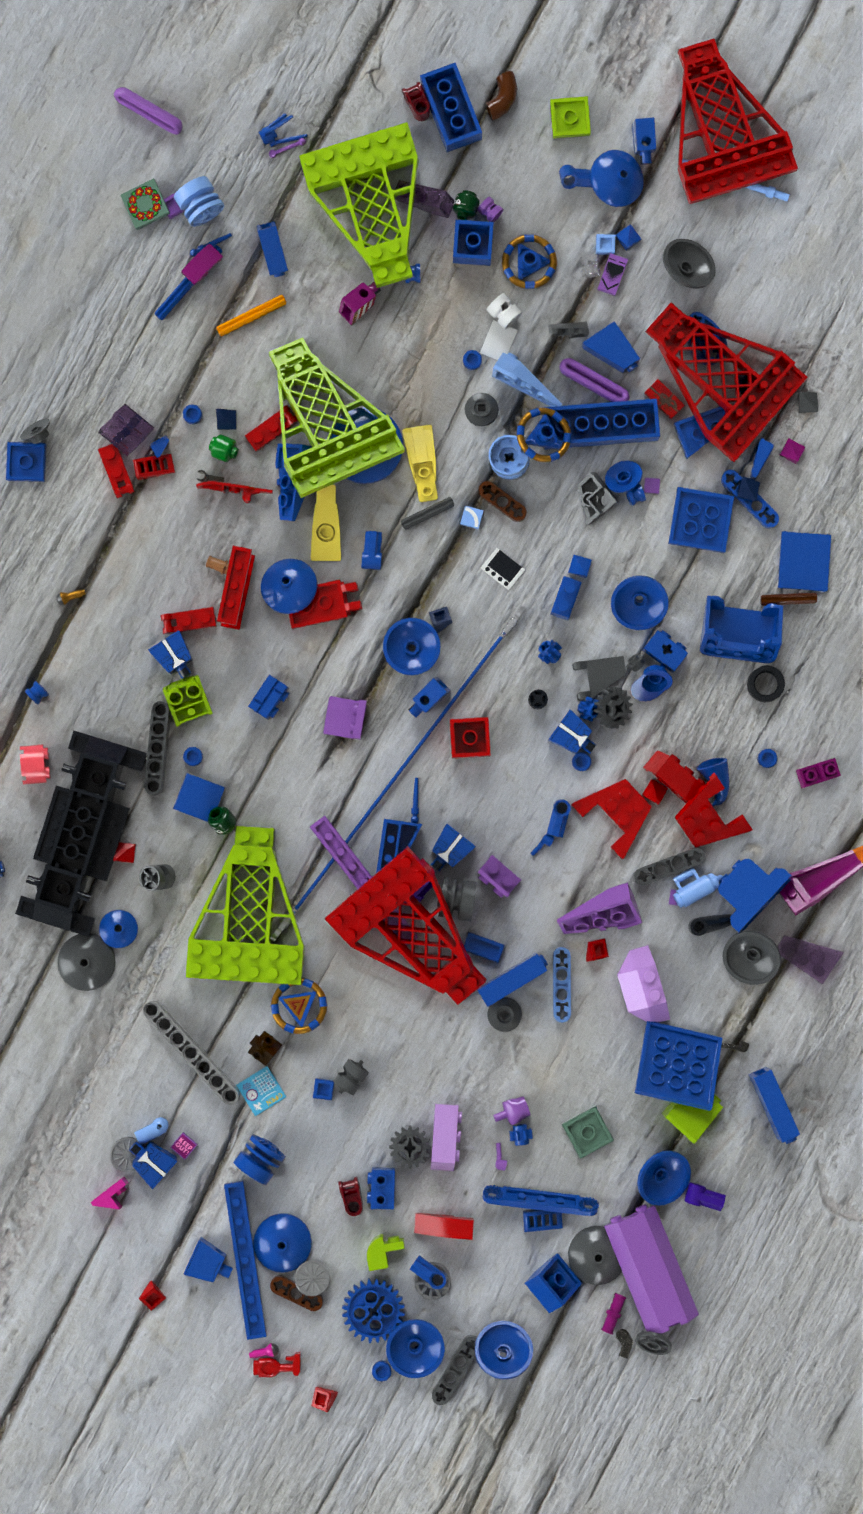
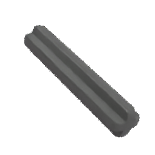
[401,497,454,530]

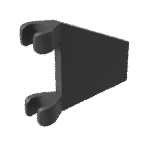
[572,656,626,701]

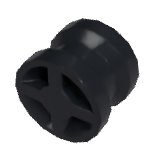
[528,689,548,710]

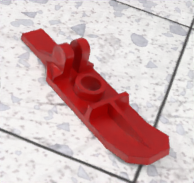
[196,481,273,503]

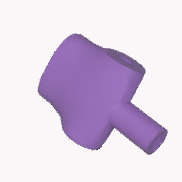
[493,1096,531,1125]

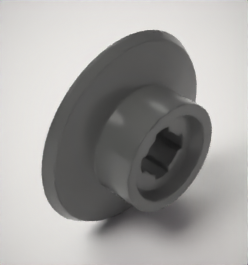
[465,393,499,426]
[20,418,50,444]
[487,997,522,1032]

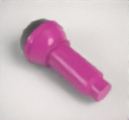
[249,1343,279,1358]

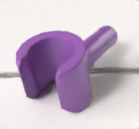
[495,1143,507,1171]

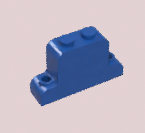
[718,859,794,932]

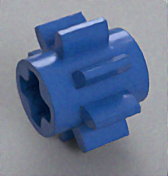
[538,640,562,664]
[577,697,599,722]
[509,1124,533,1146]

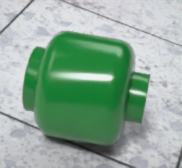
[209,434,239,462]

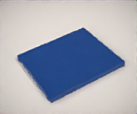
[778,531,831,592]

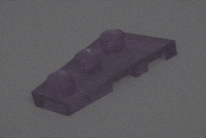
[777,935,844,984]

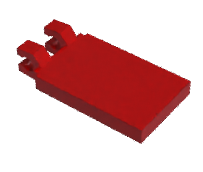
[289,580,362,629]

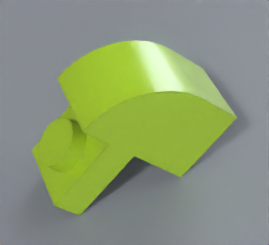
[367,1234,405,1271]

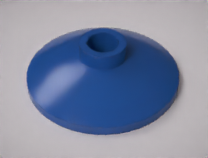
[605,461,643,493]
[99,910,138,948]

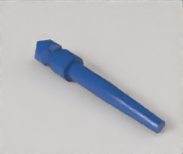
[190,233,232,257]
[411,778,419,823]

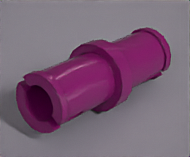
[601,1293,627,1335]

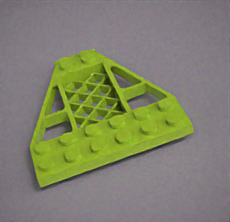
[299,122,419,288]
[269,337,405,498]
[186,826,305,985]

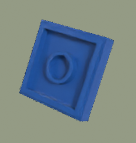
[6,442,47,482]

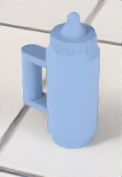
[673,867,723,908]

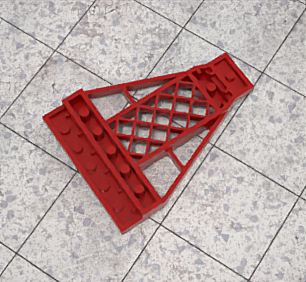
[677,39,798,204]
[645,302,808,462]
[324,846,487,1005]

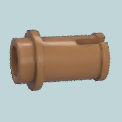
[206,555,229,575]

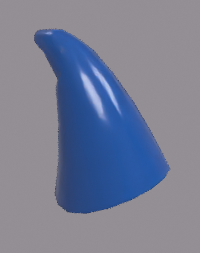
[696,758,729,806]

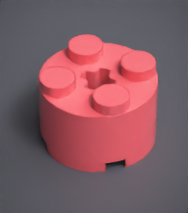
[20,744,51,785]

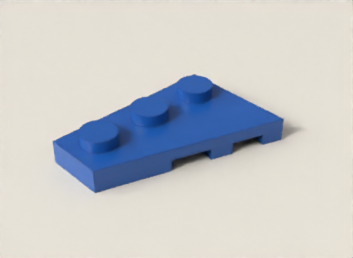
[673,407,725,459]

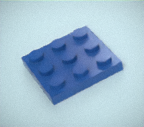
[668,487,734,553]

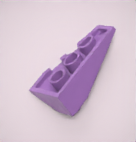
[557,882,642,934]

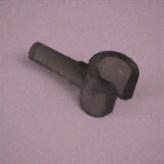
[197,470,224,483]
[721,1040,749,1052]

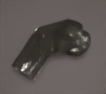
[616,1329,633,1359]

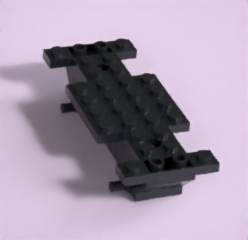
[15,730,147,937]

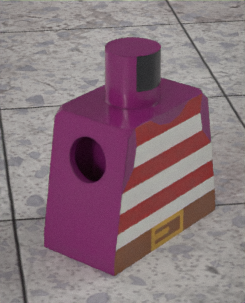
[339,282,381,326]

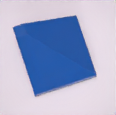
[616,224,642,251]
[150,436,169,458]
[568,555,592,578]

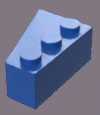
[376,819,422,873]

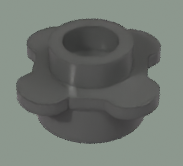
[626,654,645,672]

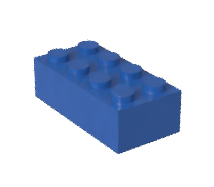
[420,62,482,152]

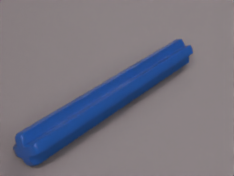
[155,244,222,320]

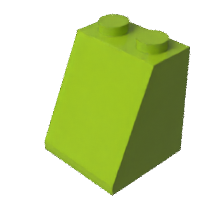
[661,1094,723,1144]

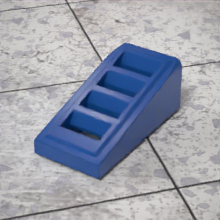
[750,438,774,480]
[523,1210,563,1232]

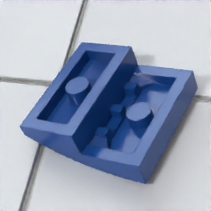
[173,773,225,822]

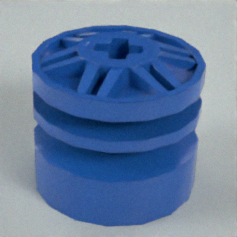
[234,1134,286,1185]

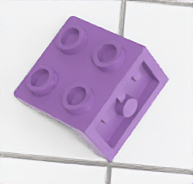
[323,696,367,740]
[477,855,521,898]

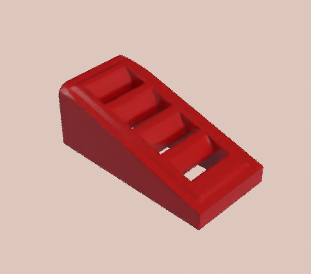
[133,454,175,480]

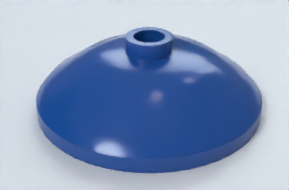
[590,150,644,207]
[261,559,318,614]
[611,575,669,630]
[383,618,441,676]
[637,1150,691,1206]
[254,1213,312,1273]
[386,1319,445,1378]
[475,1321,533,1379]

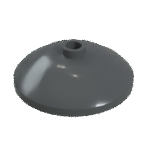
[663,239,716,289]
[723,931,781,985]
[58,933,116,991]
[568,1226,622,1285]

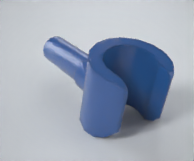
[531,834,554,856]

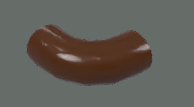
[485,71,518,121]

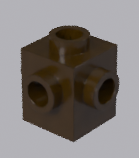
[248,1031,282,1066]

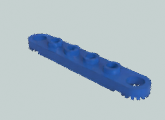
[482,1185,599,1216]

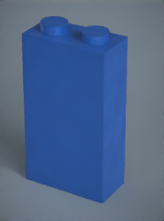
[477,953,548,1007]
[748,1067,800,1144]

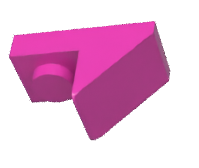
[90,1177,129,1209]

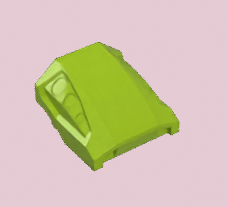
[163,675,213,727]

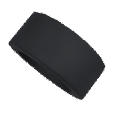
[747,665,785,703]

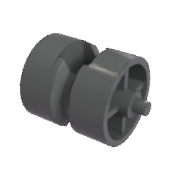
[139,864,176,891]
[333,1059,369,1095]

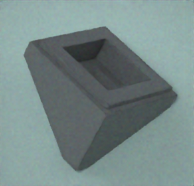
[798,392,818,413]

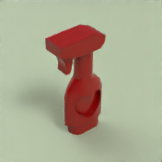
[253,1352,301,1377]

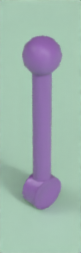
[269,138,306,158]

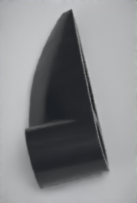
[688,914,732,936]

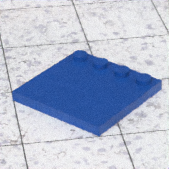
[634,1021,723,1111]

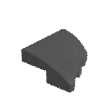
[548,321,589,339]
[577,472,619,525]

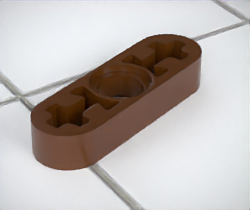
[479,481,527,522]
[270,1275,323,1311]

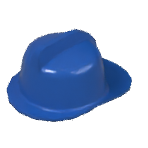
[631,664,673,702]

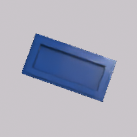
[464,932,505,963]

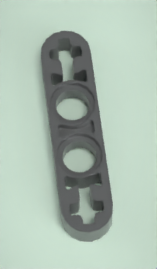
[634,848,706,885]
[432,1335,477,1405]

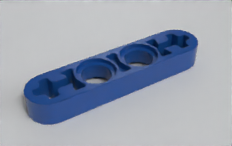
[721,470,779,529]

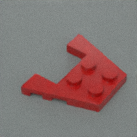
[675,773,753,848]
[571,779,652,859]

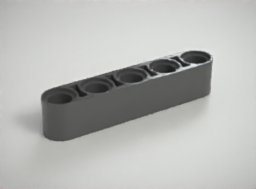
[144,701,171,796]

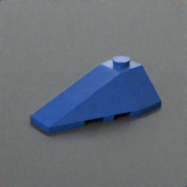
[275,443,312,521]

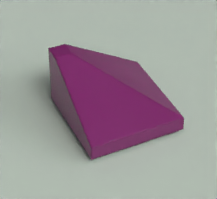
[780,438,805,464]

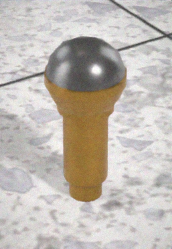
[56,589,86,605]

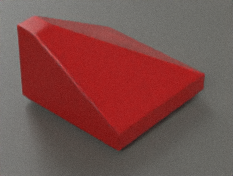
[642,779,668,805]
[113,842,136,863]
[586,938,609,962]
[139,1280,166,1311]
[311,1387,338,1412]

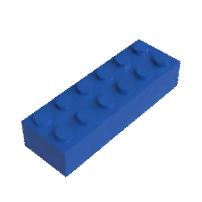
[542,399,660,450]

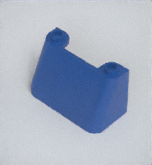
[700,596,783,663]

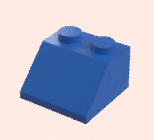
[525,1253,582,1313]

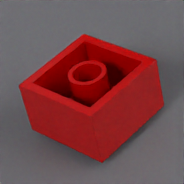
[450,717,491,759]

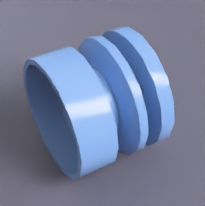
[174,176,224,227]
[488,435,530,480]

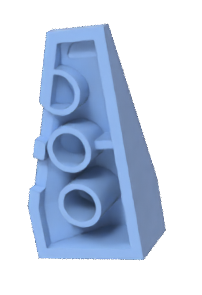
[492,352,562,407]

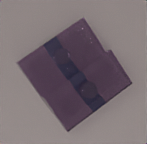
[98,404,154,457]

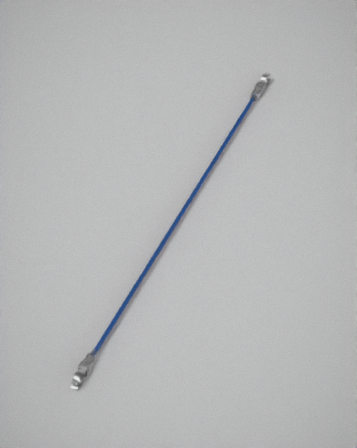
[271,605,526,941]

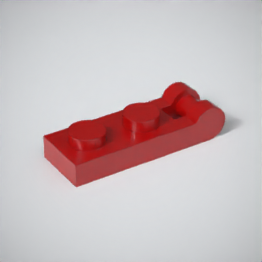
[245,405,298,452]
[98,444,135,499]
[160,607,217,634]

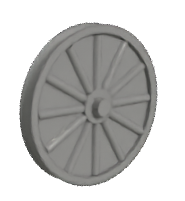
[110,1137,144,1172]
[295,1260,330,1296]

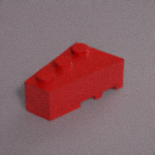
[643,750,706,803]

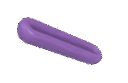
[114,87,183,135]
[559,358,629,402]

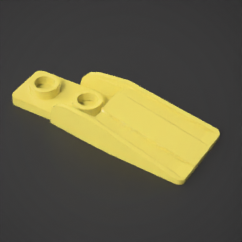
[402,425,438,502]
[311,484,341,561]

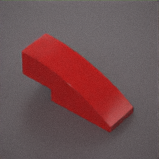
[414,1213,474,1240]

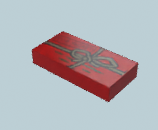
[644,379,685,419]

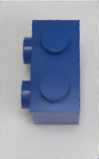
[367,1167,395,1210]

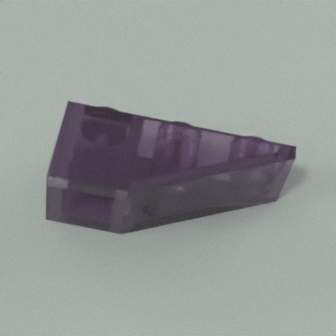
[395,180,455,218]

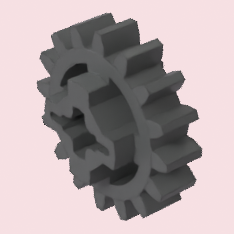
[594,687,633,729]
[389,1125,431,1169]

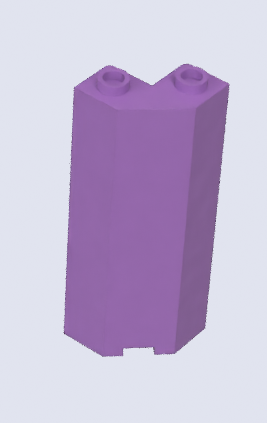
[604,1204,699,1334]

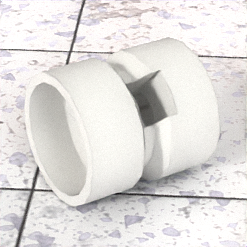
[487,293,522,329]

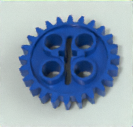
[342,1278,405,1343]

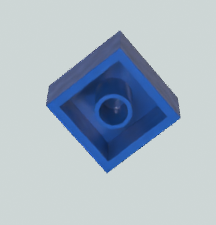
[453,220,494,266]

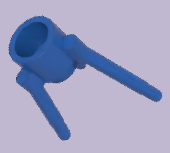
[258,113,308,147]

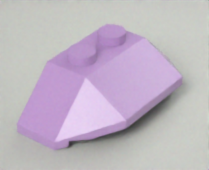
[617,945,670,1023]

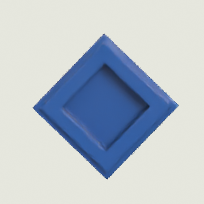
[313,1078,334,1100]

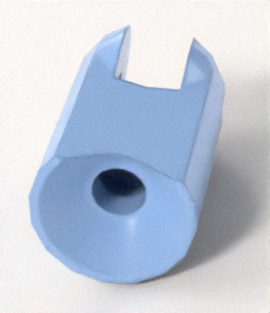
[134,1117,169,1145]

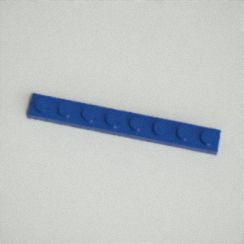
[224,1181,267,1340]

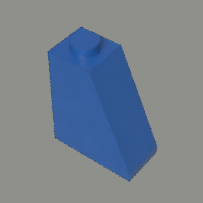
[256,221,288,277]
[582,321,640,373]

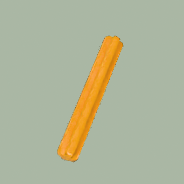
[216,295,286,336]

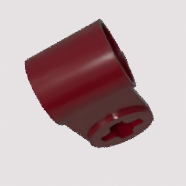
[402,81,430,122]
[338,1177,363,1216]

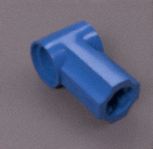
[559,165,592,189]
[361,531,382,570]
[547,799,571,838]
[410,1255,448,1289]

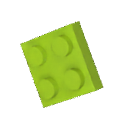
[550,96,591,139]

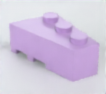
[431,1104,462,1171]

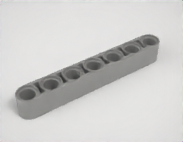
[143,1001,240,1105]

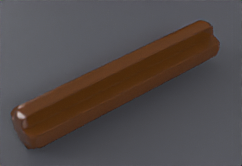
[760,593,817,606]

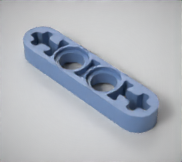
[553,947,571,1023]

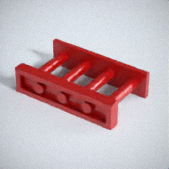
[217,545,255,630]

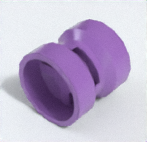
[477,196,504,222]

